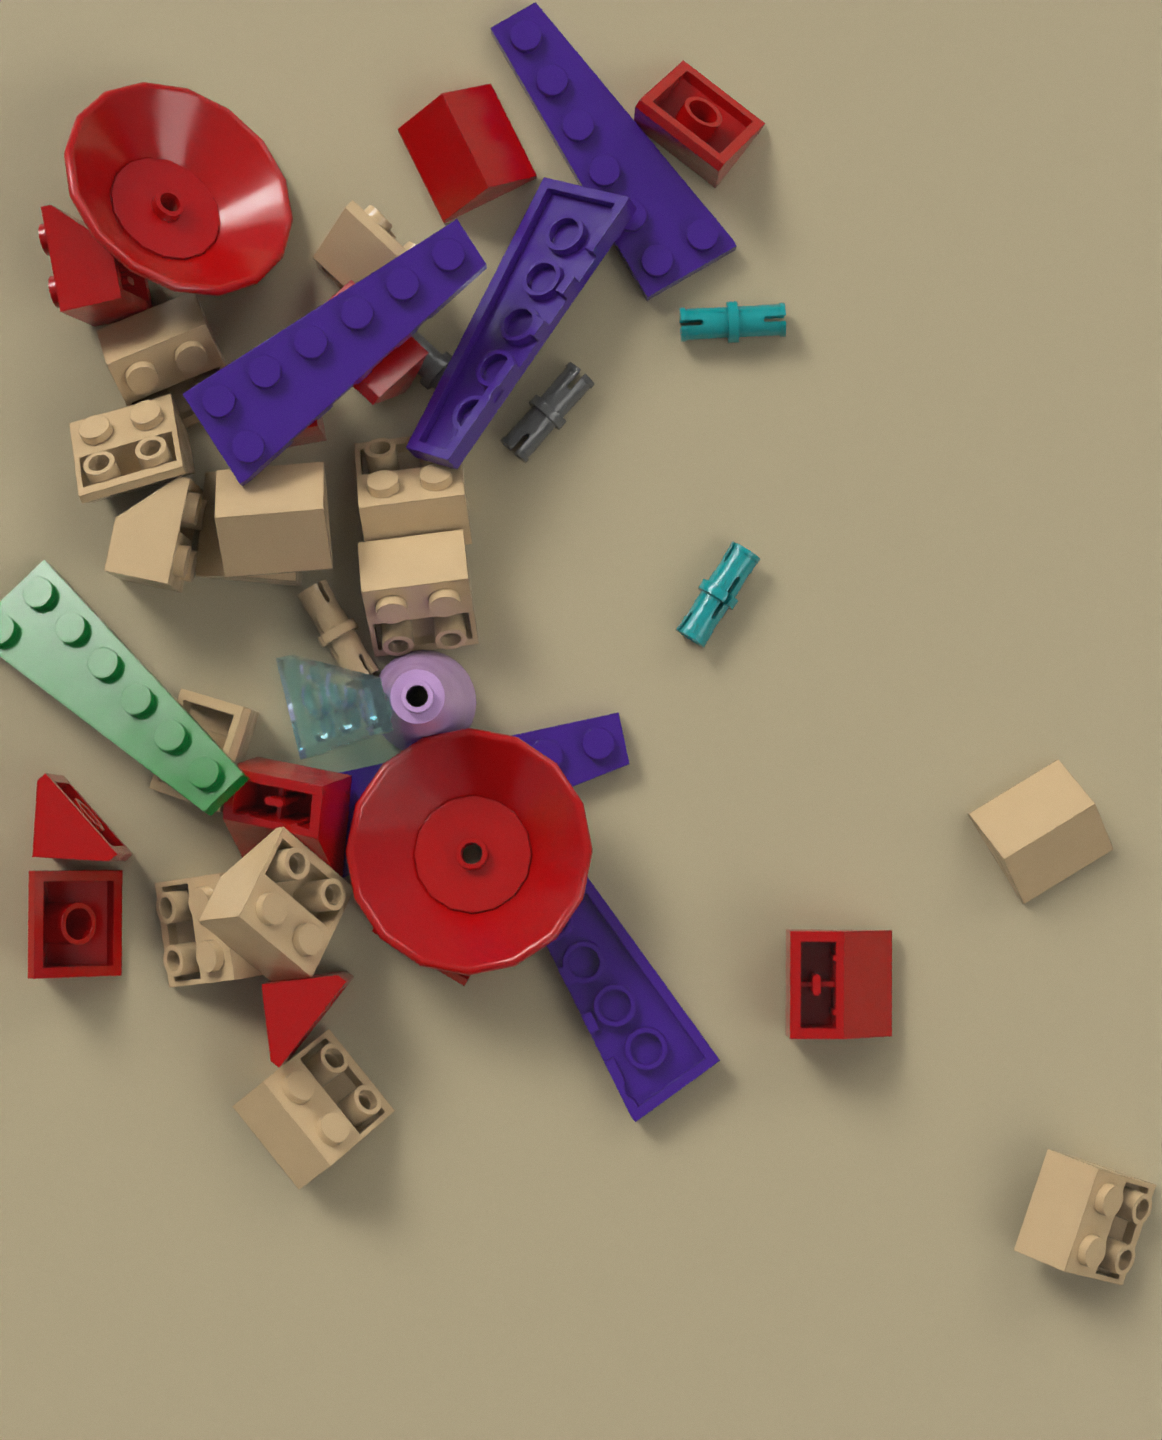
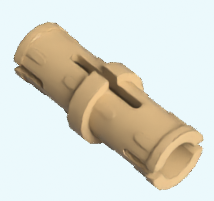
[297,579,379,687]

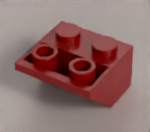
[38,205,153,327]
[223,757,352,878]
[785,929,892,1039]

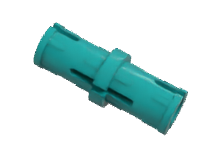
[679,301,786,343]
[676,541,760,648]

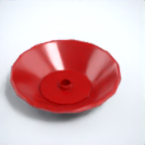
[64,82,293,296]
[346,728,593,976]

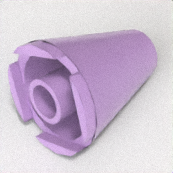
[371,650,476,750]

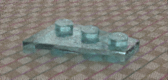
[276,655,393,760]

